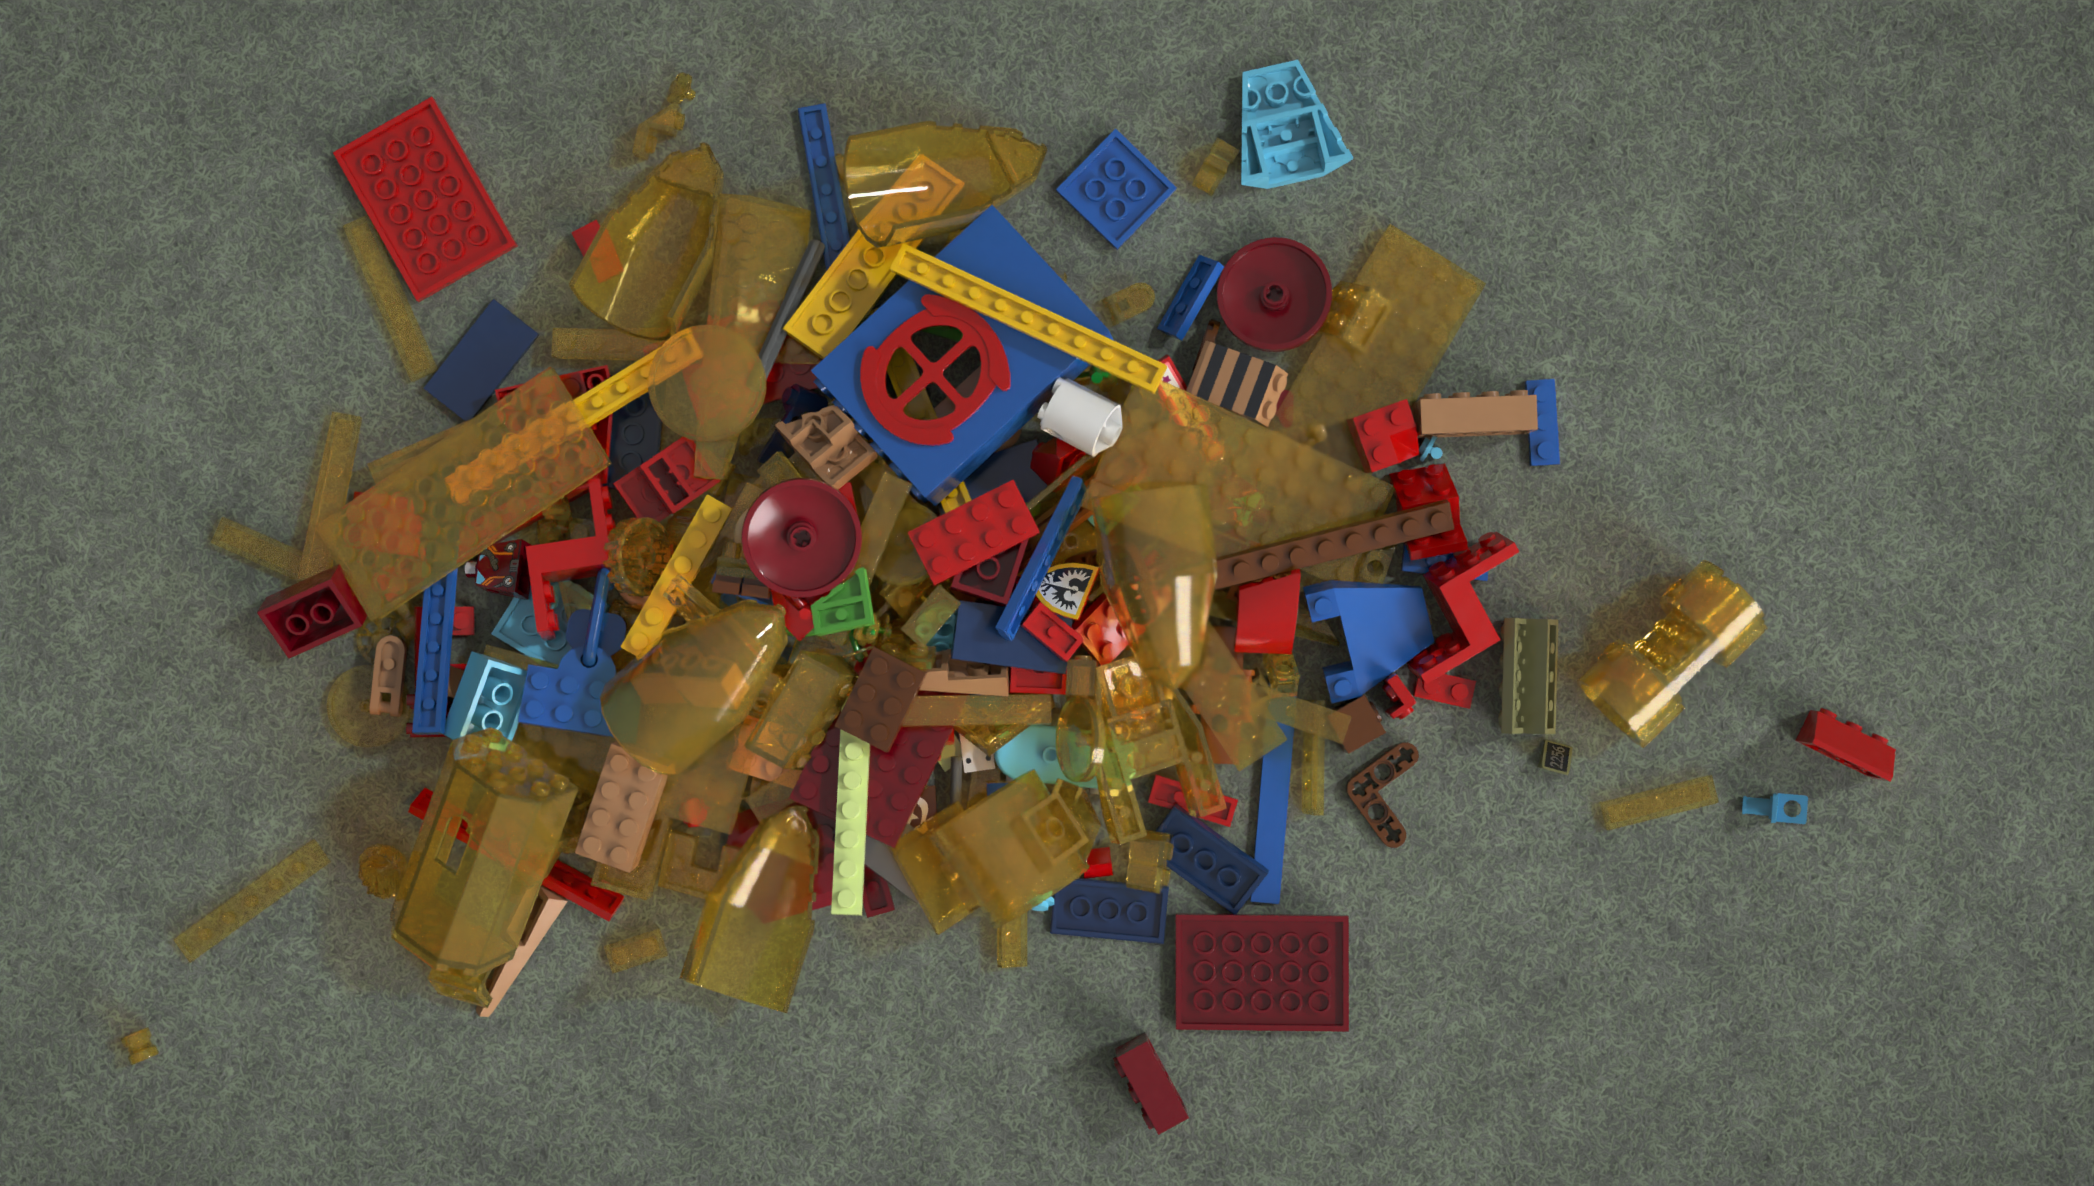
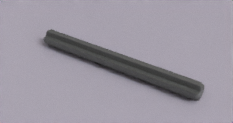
[746,239,825,392]

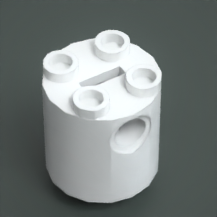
[1037,377,1122,457]

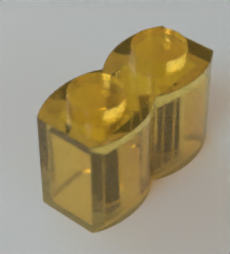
[1126,828,1174,894]

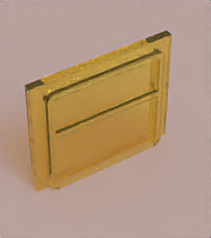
[888,801,1006,935]

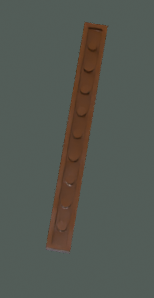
[1166,499,1454,600]

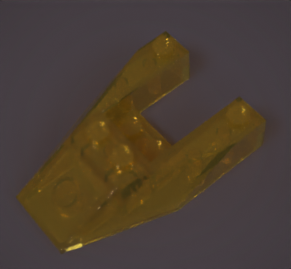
[1094,650,1227,845]

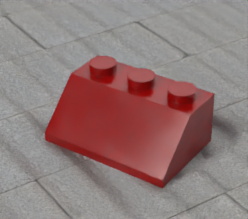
[1795,708,1896,782]

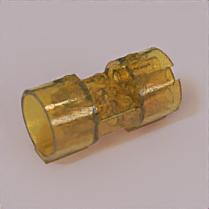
[1577,560,1768,748]

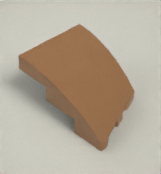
[775,405,879,490]

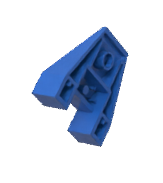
[1303,580,1434,703]

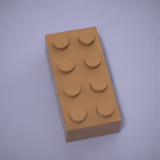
[1412,390,1538,438]
[575,739,674,873]

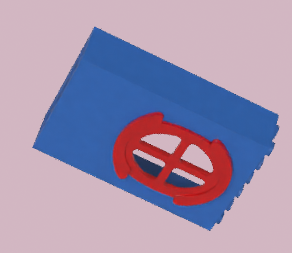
[811,205,1114,506]

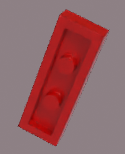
[1147,774,1238,827]

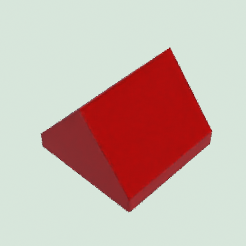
[1081,847,1113,879]

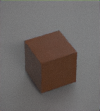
[1323,695,1386,754]

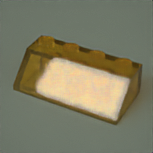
[744,650,859,770]

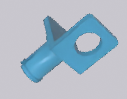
[1742,793,1808,824]

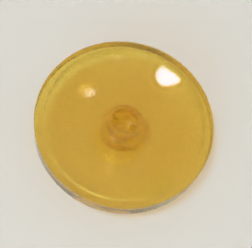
[648,325,766,442]

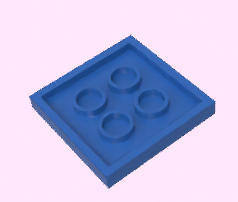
[1056,128,1177,250]

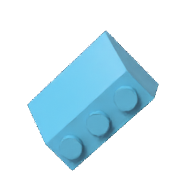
[443,651,527,755]

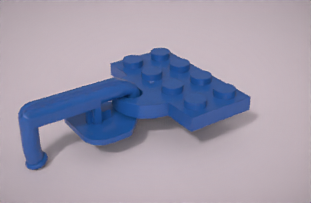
[518,568,643,741]

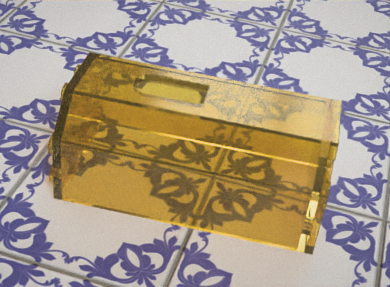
[390,727,579,977]

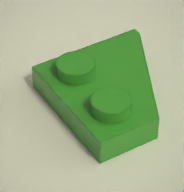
[811,567,875,636]

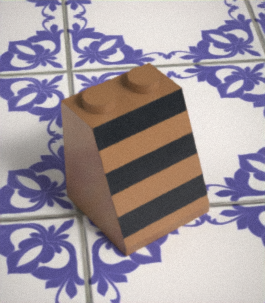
[1185,341,1288,427]

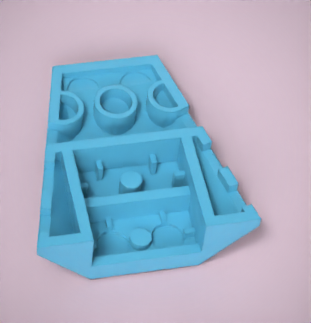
[1241,60,1353,189]

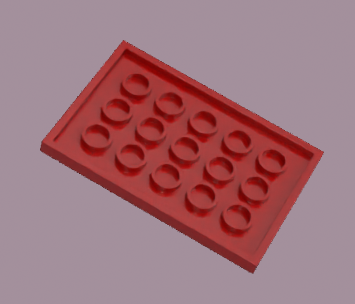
[333,97,518,302]

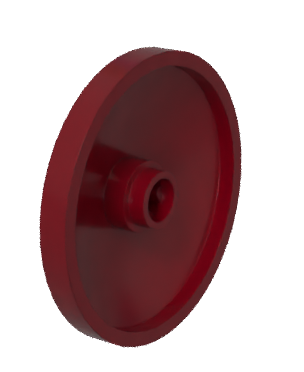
[1217,237,1332,352]
[742,478,862,597]

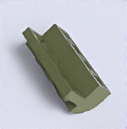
[1498,618,1559,734]

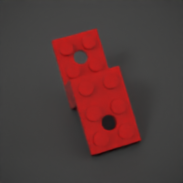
[525,478,621,641]
[1406,531,1519,684]

